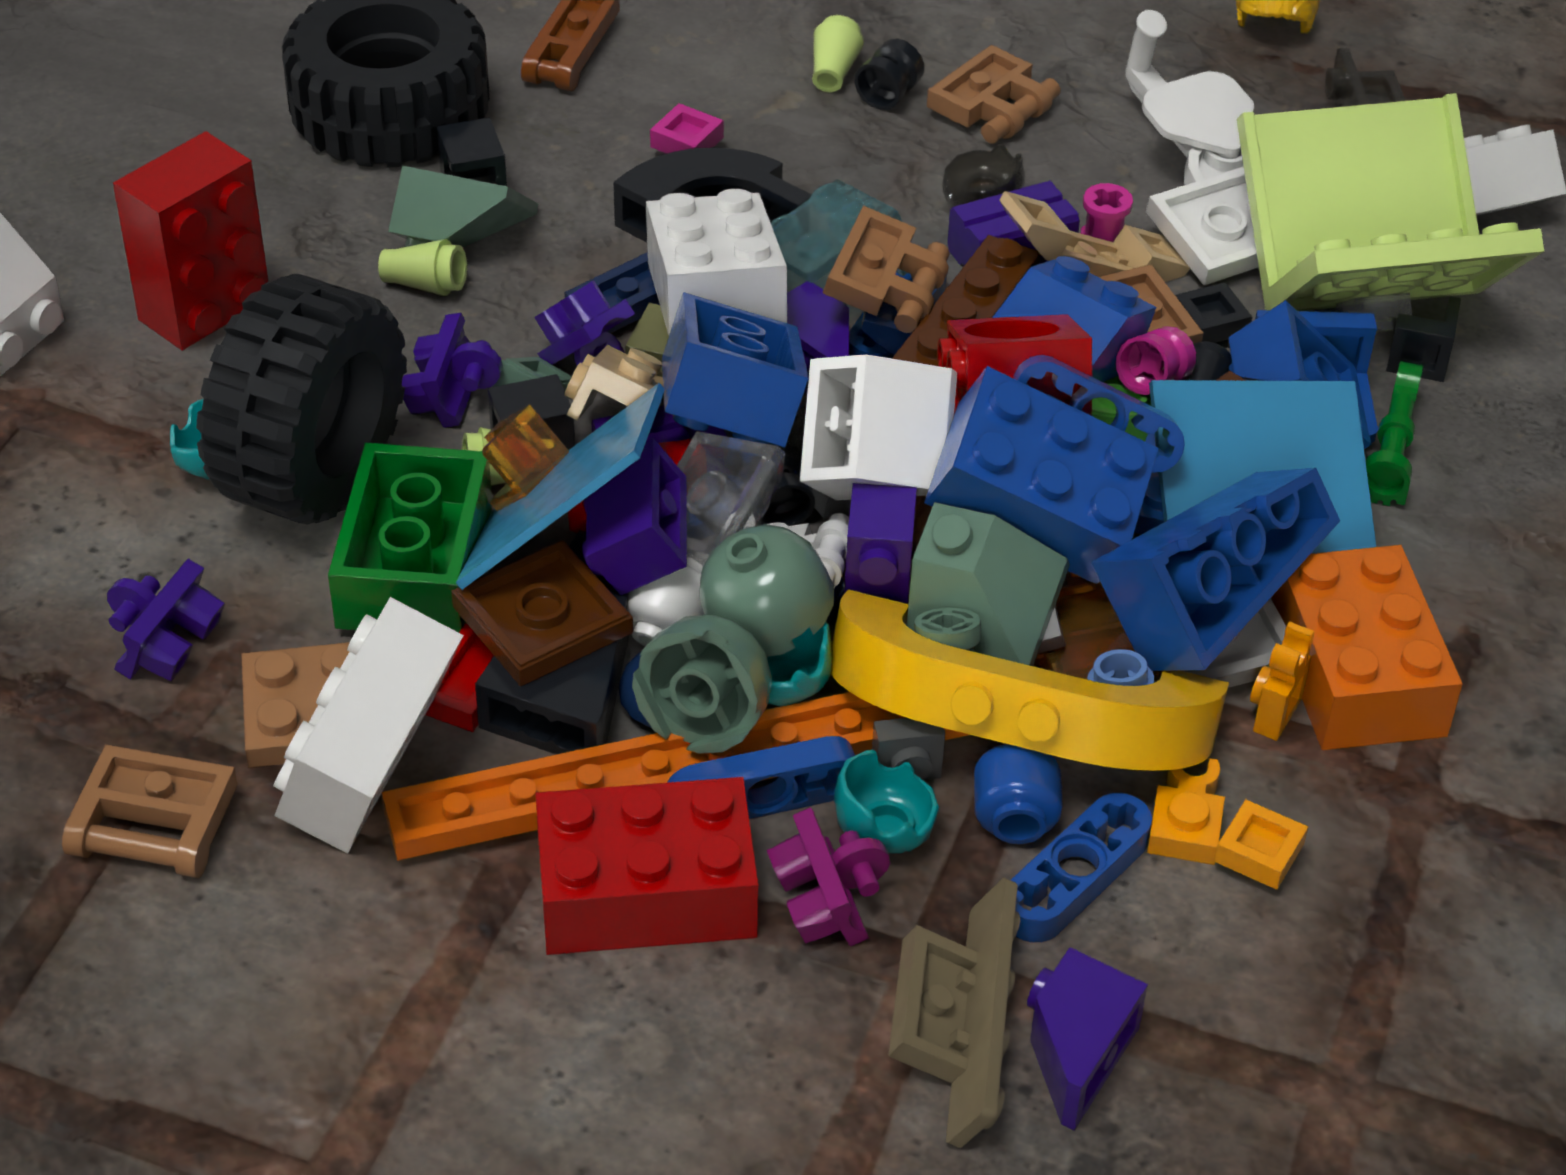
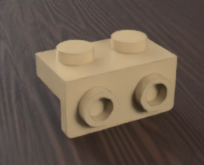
[564,345,663,421]

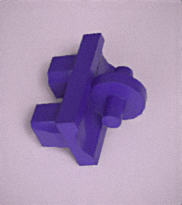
[534,280,635,366]
[402,312,503,428]
[107,558,225,681]

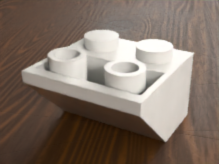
[1464,124,1566,216]
[800,354,957,500]

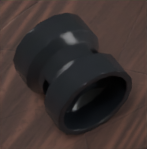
[854,39,925,110]
[742,444,815,526]

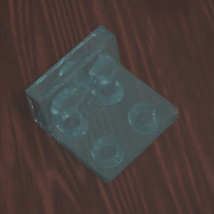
[771,179,912,283]

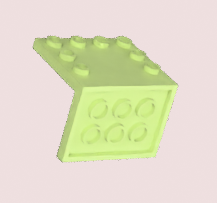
[1237,93,1544,311]

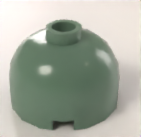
[699,524,834,657]
[632,615,772,754]

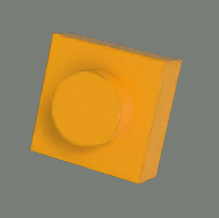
[1214,799,1308,890]

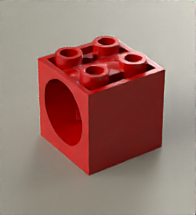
[937,314,1092,416]

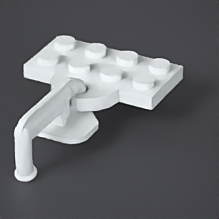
[1125,10,1259,285]

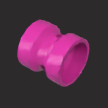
[1116,326,1196,395]

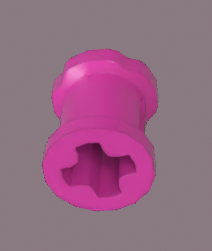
[1080,183,1133,242]

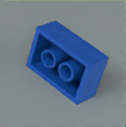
[662,292,809,448]
[924,366,1159,584]

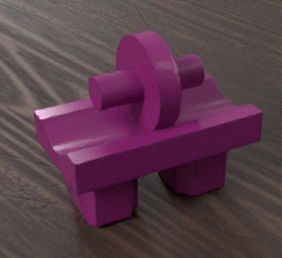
[766,807,890,947]

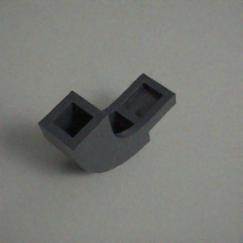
[613,148,813,249]

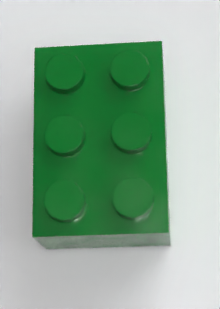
[328,443,493,633]

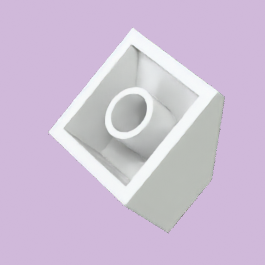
[0,213,65,376]

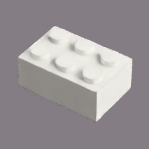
[646,189,787,336]
[273,597,464,854]

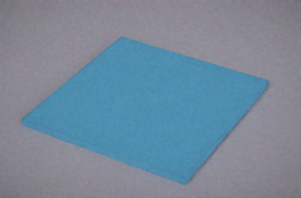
[1149,380,1376,554]
[456,383,665,590]

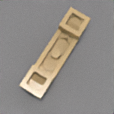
[999,191,1190,282]

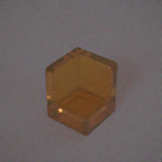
[482,404,569,511]

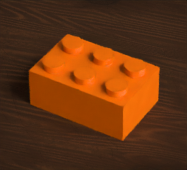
[1271,545,1463,750]

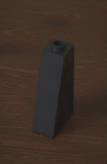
[475,530,630,755]

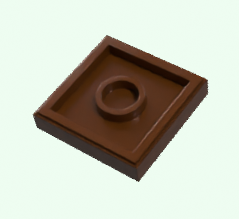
[451,540,633,687]

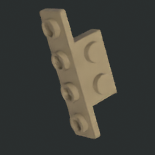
[888,878,1020,1148]

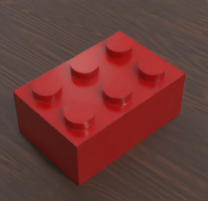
[113,131,269,351]
[535,777,758,955]

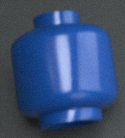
[974,744,1063,844]

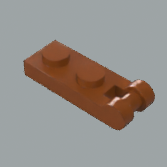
[521,0,620,91]

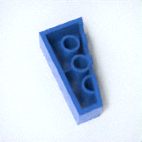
[1091,468,1340,671]

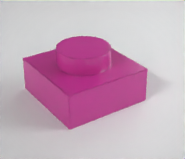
[650,103,724,154]

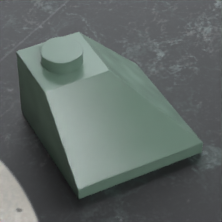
[388,166,539,247]
[907,502,1070,666]

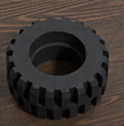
[282,0,490,167]
[196,274,407,525]

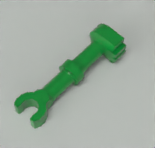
[1366,361,1423,506]

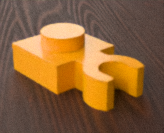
[1250,621,1314,741]
[1147,758,1225,865]

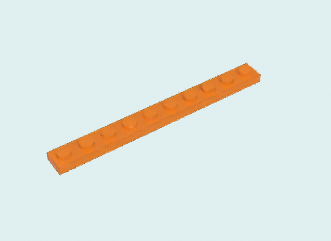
[381,692,969,861]

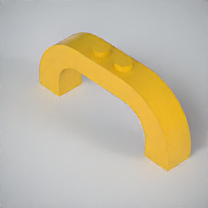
[831,589,1229,771]

